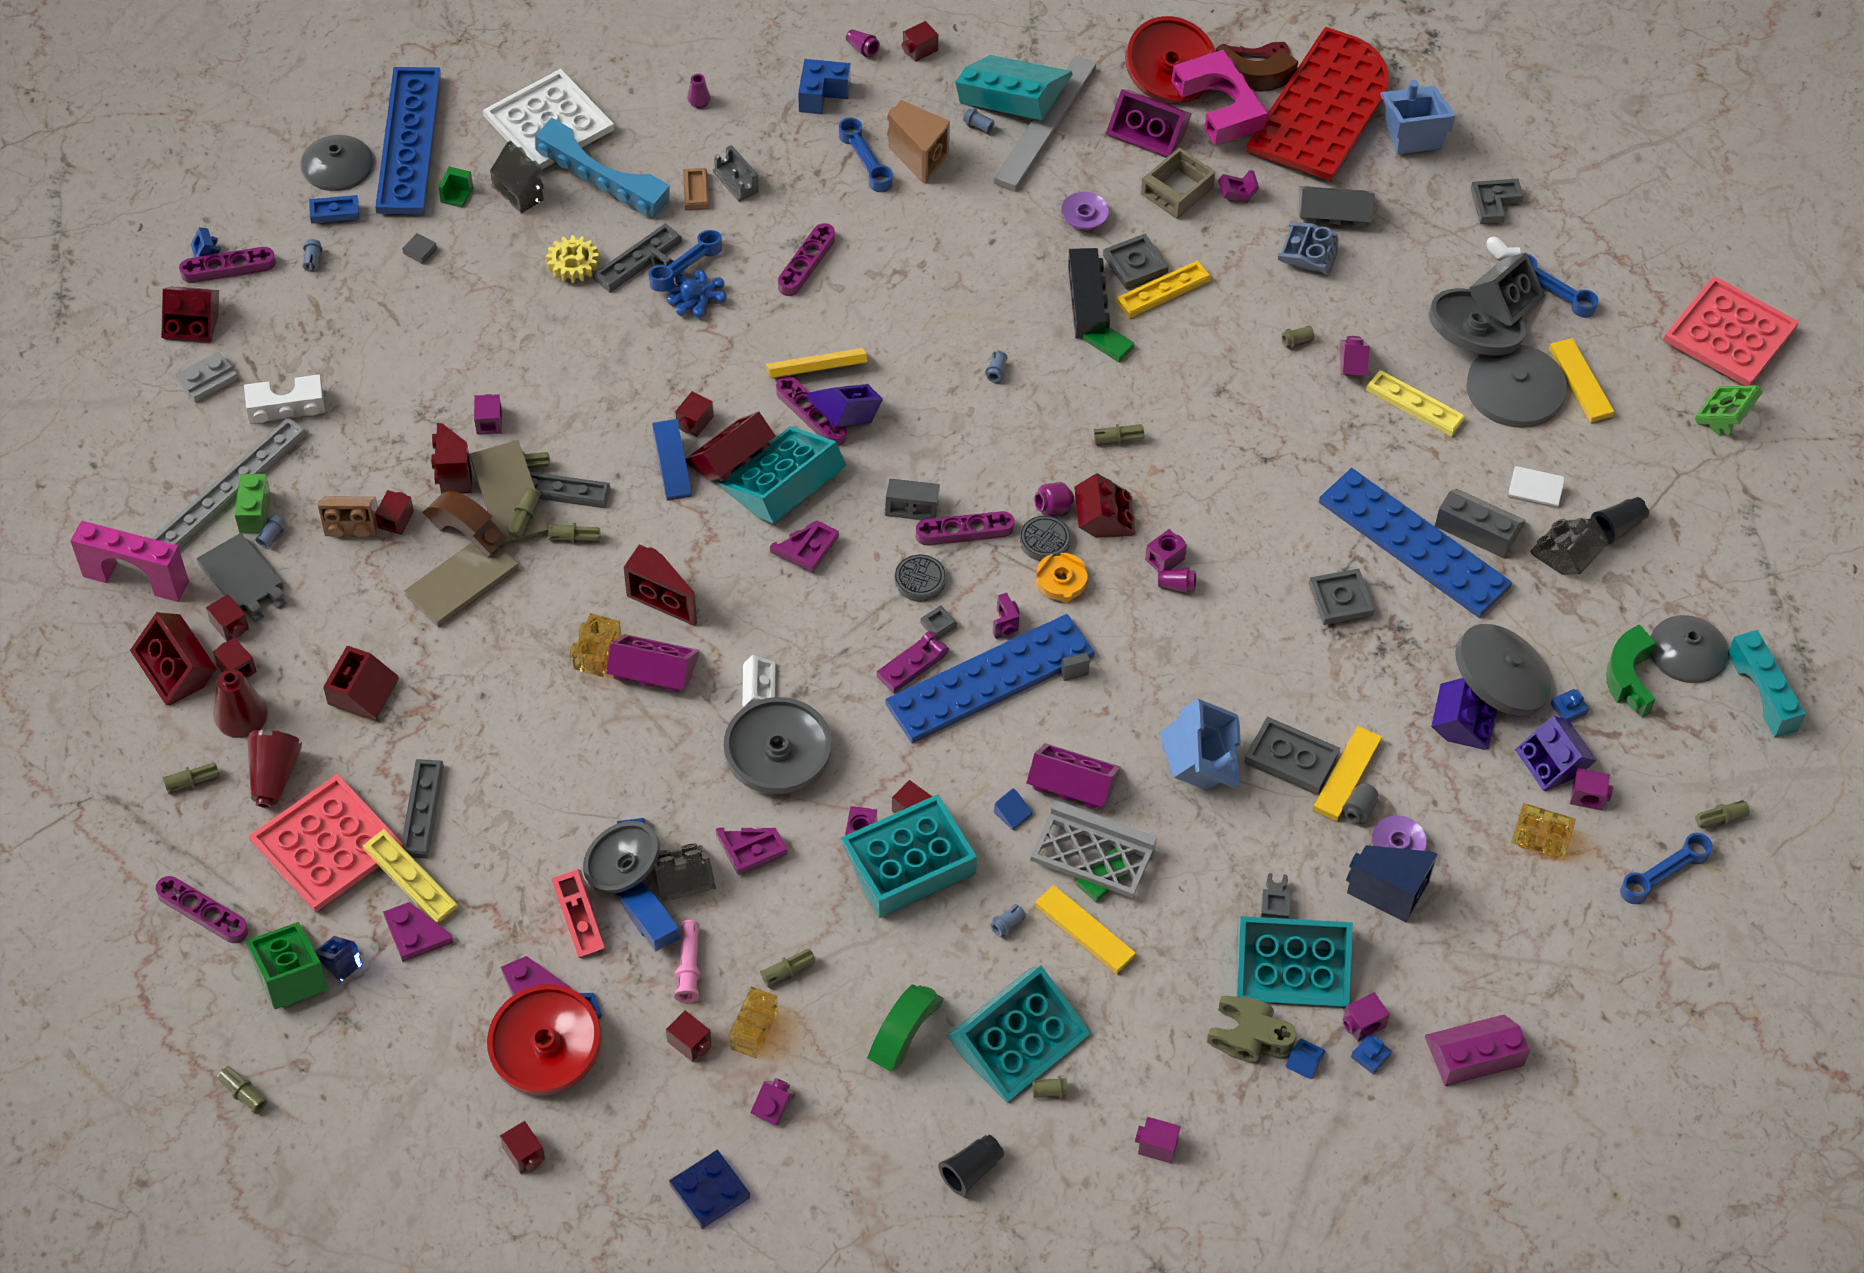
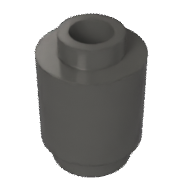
[1342,783,1378,823]

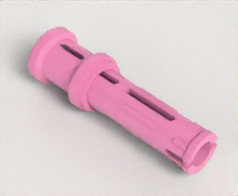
[674,920,700,1003]

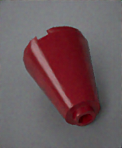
[213,669,268,738]
[247,730,302,808]

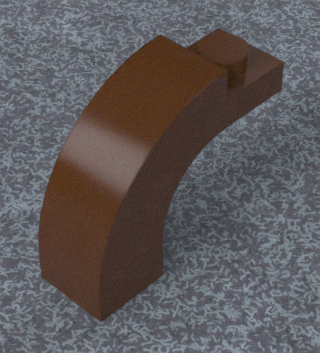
[1216,44,1298,92]
[422,491,507,557]

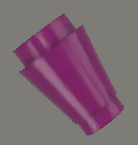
[846,29,880,57]
[687,74,711,108]
[1158,568,1196,593]

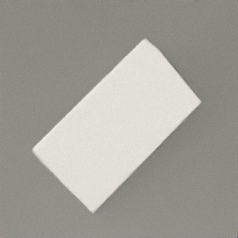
[1508,466,1565,507]
[742,655,776,707]

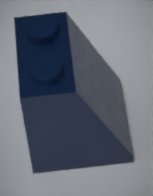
[1346,845,1438,922]

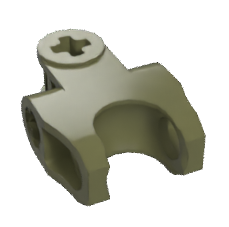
[1207,996,1296,1062]

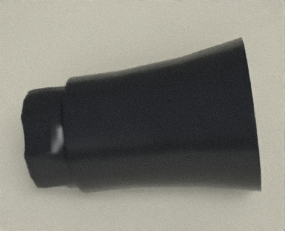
[1590,497,1649,544]
[938,1134,1004,1196]

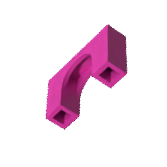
[1171,50,1268,146]
[70,520,189,602]

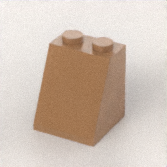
[887,100,950,184]

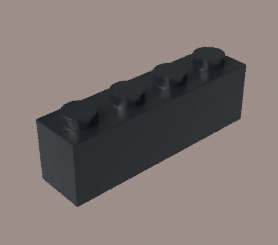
[1068,248,1110,339]

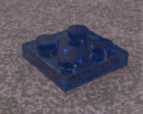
[669,1149,750,1229]

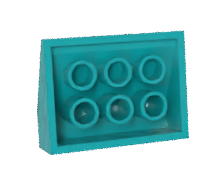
[955,55,1073,120]
[717,426,846,523]
[841,794,977,918]
[1237,916,1353,1007]
[946,965,1091,1102]

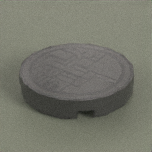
[1020,515,1071,561]
[894,554,946,601]

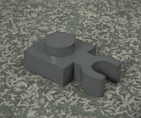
[1261,873,1291,919]

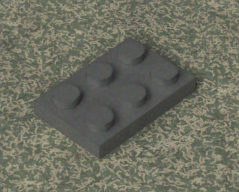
[1244,716,1340,794]

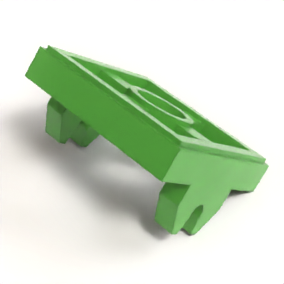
[1695,386,1763,436]

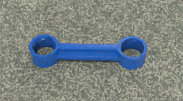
[839,117,893,192]
[649,230,722,292]
[1527,254,1598,318]
[1620,833,1712,904]

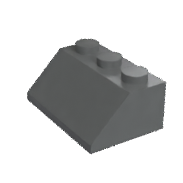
[1299,186,1375,226]
[1469,252,1545,326]
[1435,489,1526,558]

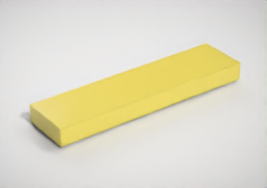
[1366,370,1465,437]
[363,829,458,925]

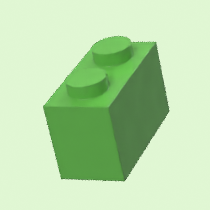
[235,474,271,533]

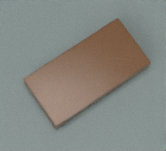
[683,168,709,210]

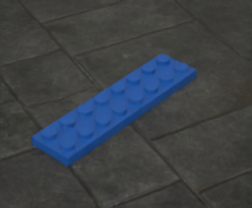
[375,67,441,214]
[1319,467,1512,618]
[886,614,1094,743]

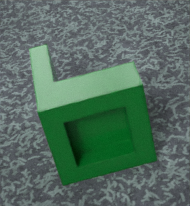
[438,166,473,208]

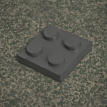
[1103,233,1169,289]
[1309,569,1375,625]

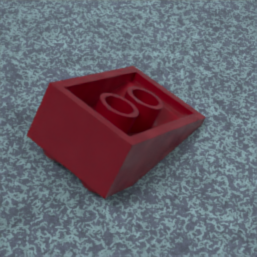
[624,544,697,626]

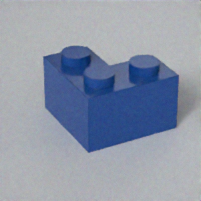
[798,59,851,114]

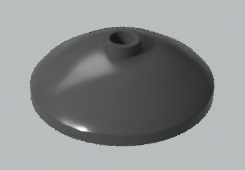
[301,135,373,191]
[1651,615,1728,683]
[583,821,660,893]

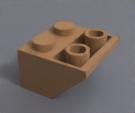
[318,496,378,538]

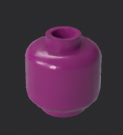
[1034,482,1074,516]

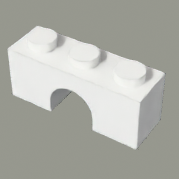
[244,374,325,424]

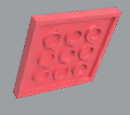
[1663,276,1799,386]
[249,774,404,913]

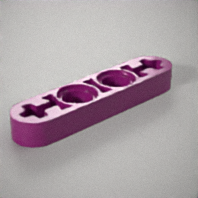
[778,223,835,296]
[179,247,276,283]
[776,376,846,446]
[915,511,1014,545]
[155,876,248,943]

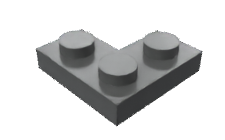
[1471,178,1523,224]

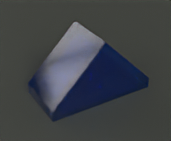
[315,936,362,982]

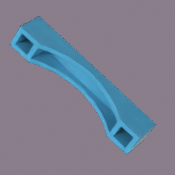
[535,117,670,218]

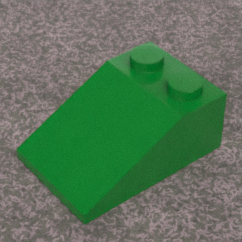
[246,922,328,1010]

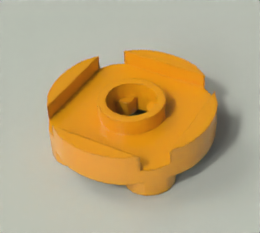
[1036,553,1088,603]

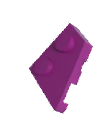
[770,520,839,573]
[716,827,788,875]
[383,902,453,962]
[500,956,571,995]

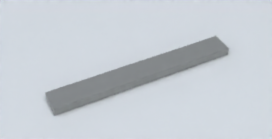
[994,55,1096,191]
[151,418,307,549]

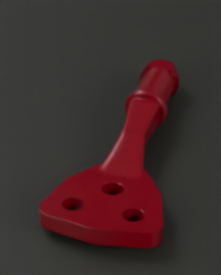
[1223,42,1290,58]

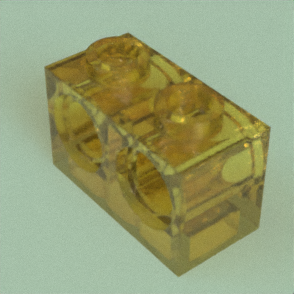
[570,613,622,677]
[1511,803,1576,859]
[729,986,778,1059]

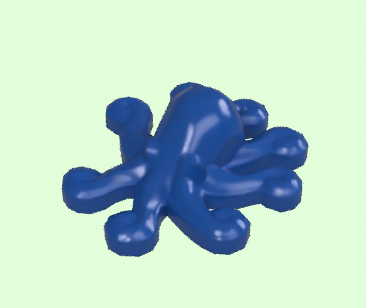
[666,270,727,318]

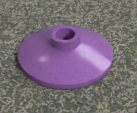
[1061,192,1109,230]
[1372,816,1427,851]

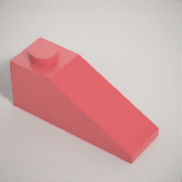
[551,869,605,958]

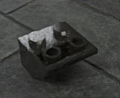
[490,140,544,214]
[1530,518,1609,575]
[652,843,716,902]

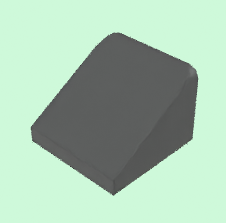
[650,247,673,267]

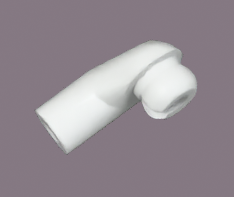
[1486,236,1521,259]

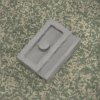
[176,351,239,403]

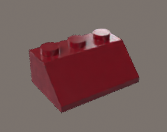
[685,411,776,481]
[130,612,217,705]

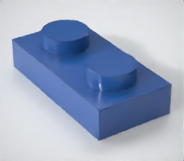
[309,195,359,224]

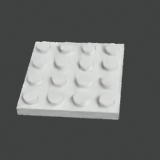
[483,69,614,172]

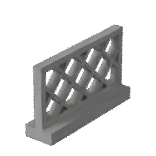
[1030,800,1157,898]

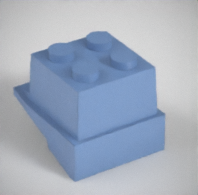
[1381,80,1455,155]
[1160,699,1241,790]

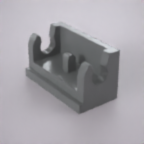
[713,145,759,202]
[885,478,940,520]

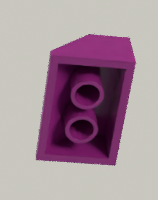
[1106,89,1192,157]
[606,634,700,692]
[1026,743,1121,809]
[1425,1014,1530,1086]

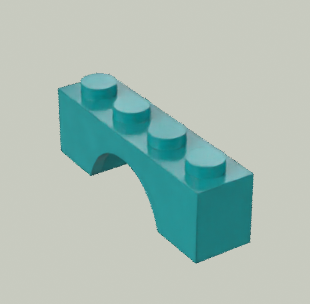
[1728,630,1806,738]

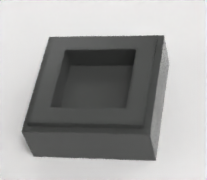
[402,233,437,264]
[920,606,957,640]
[1061,653,1090,681]

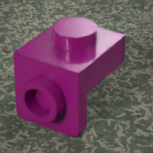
[1218,170,1259,203]
[993,592,1020,638]
[750,1078,796,1125]

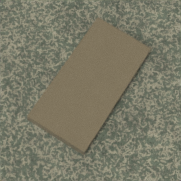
[469,440,549,546]
[404,542,519,627]

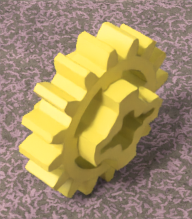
[546,235,599,283]

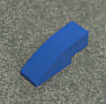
[652,419,692,501]
[615,882,680,952]

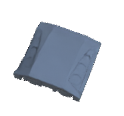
[1278,222,1339,274]

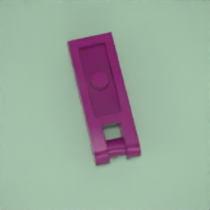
[877,631,949,693]

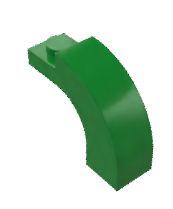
[1606,624,1656,717]
[867,984,944,1072]

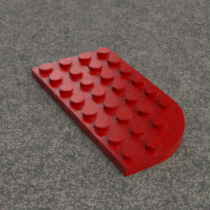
[1246,27,1389,181]

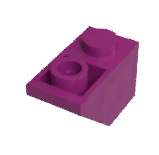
[1340,336,1370,376]

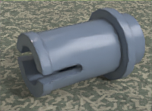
[963,108,995,134]
[303,239,323,272]
[985,350,1008,382]
[255,515,285,549]
[990,904,1026,936]

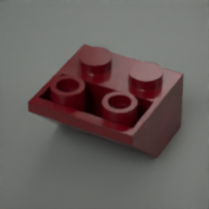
[161,286,219,342]
[431,423,472,494]
[1074,473,1136,538]
[323,646,399,720]

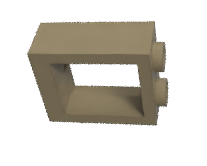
[1141,147,1216,219]

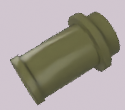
[1281,326,1315,348]
[1032,1076,1068,1099]

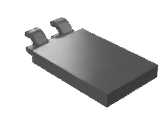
[197,533,286,622]

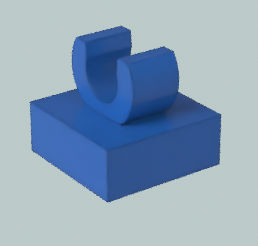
[191,227,221,257]
[1551,689,1589,722]
[1351,1034,1392,1074]

